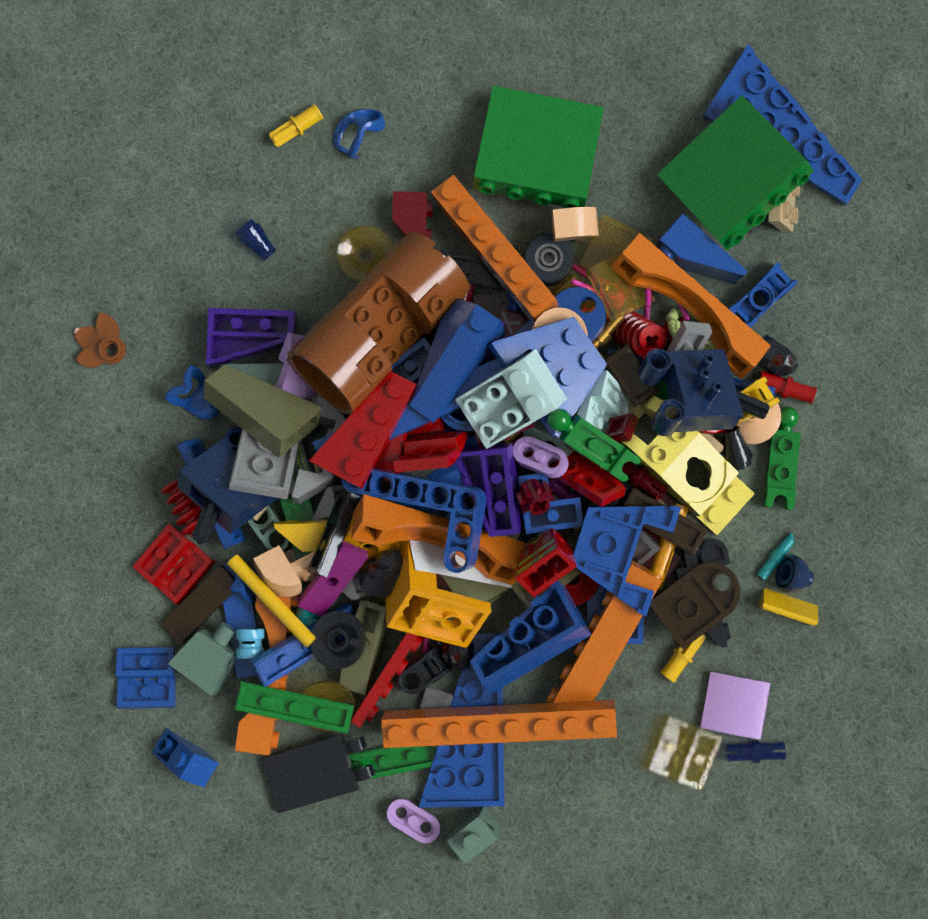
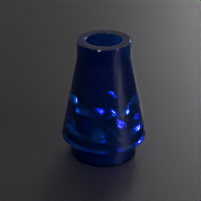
[235,219,276,261]

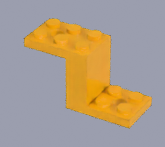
[343,517,491,648]

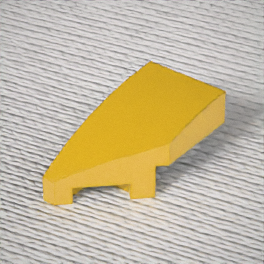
[273,519,328,552]

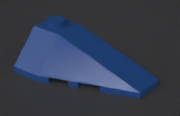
[410,298,505,424]

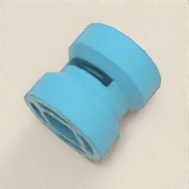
[236,628,265,659]

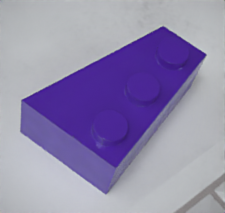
[206,308,297,368]
[455,442,524,537]

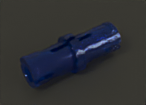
[726,740,786,763]

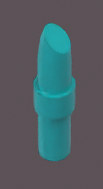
[756,533,795,581]

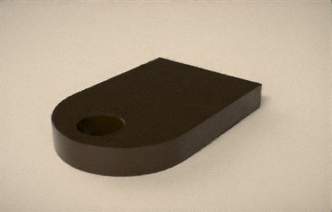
[650,562,740,649]

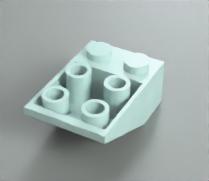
[455,349,567,449]

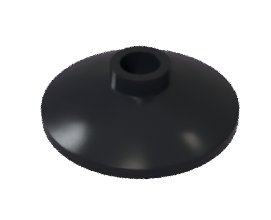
[310,611,366,669]

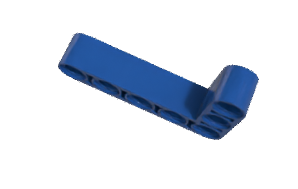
[342,467,486,573]

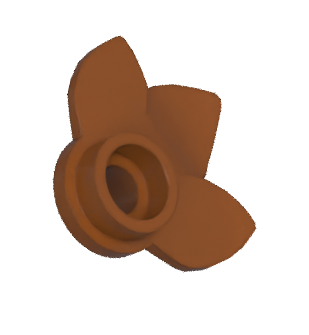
[74,313,126,368]

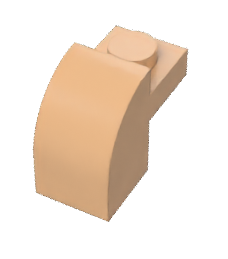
[551,207,599,242]
[253,545,316,597]

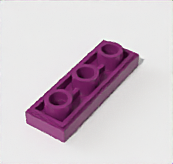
[297,540,368,617]

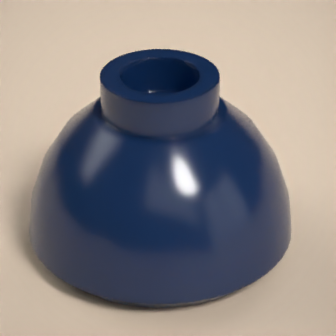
[775,554,814,593]

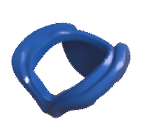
[332,109,385,159]
[165,365,219,420]

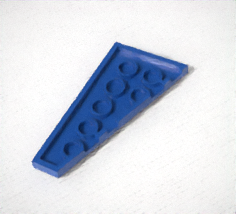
[703,44,862,206]
[419,633,504,808]

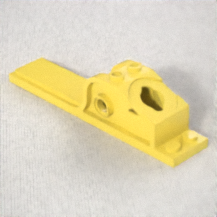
[578,354,755,535]

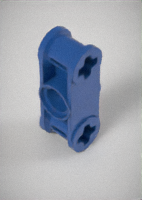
[729,262,798,328]

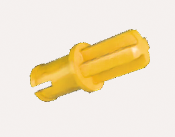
[269,104,324,147]
[660,634,706,683]

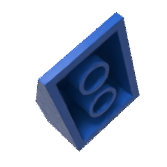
[656,214,748,284]

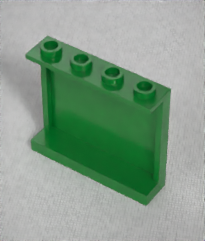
[472,85,604,208]
[657,95,814,250]

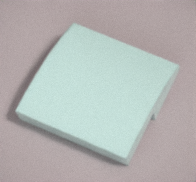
[577,370,631,433]

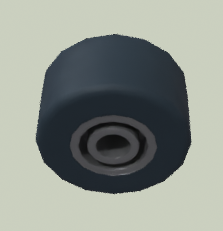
[523,233,574,286]

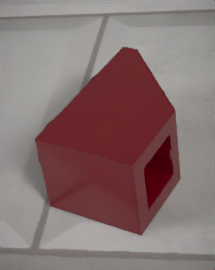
[392,191,433,239]

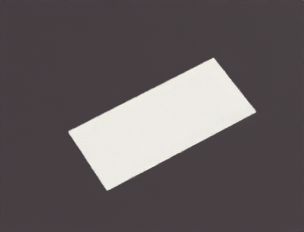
[409,540,512,588]

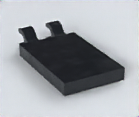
[261,733,376,813]

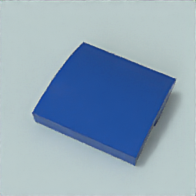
[116,647,176,709]

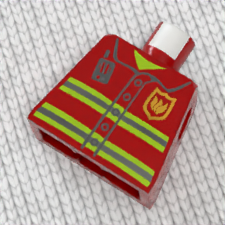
[514,528,577,597]

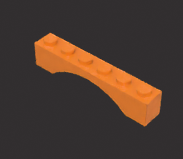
[610,233,771,379]
[351,494,525,585]
[235,595,299,755]

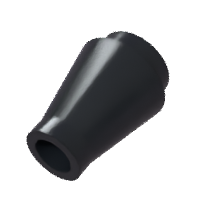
[723,426,753,470]

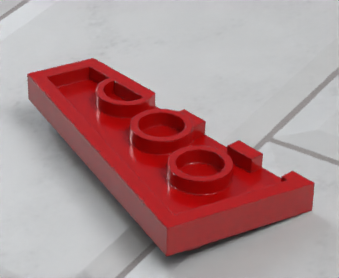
[309,371,417,489]
[513,433,626,507]
[351,633,424,728]

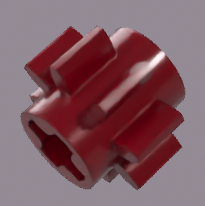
[515,479,554,515]

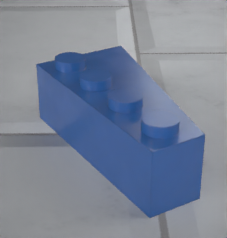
[470,580,592,693]

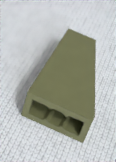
[204,365,321,458]

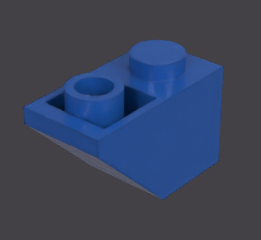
[151,728,219,788]

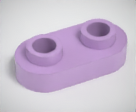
[513,436,569,478]
[387,798,440,843]

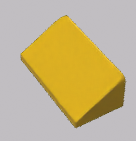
[758,588,818,626]

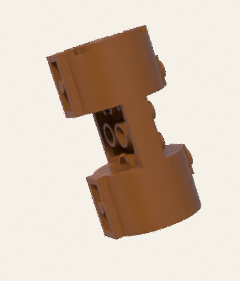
[286,231,470,415]

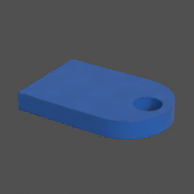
[515,287,606,342]

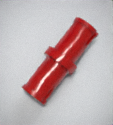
[760,371,817,405]

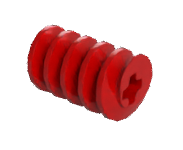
[611,310,667,358]
[161,479,202,538]

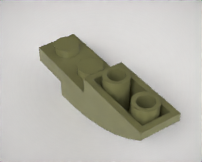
[339,595,387,696]

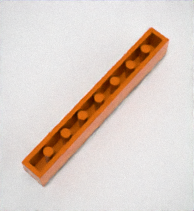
[381,700,617,748]

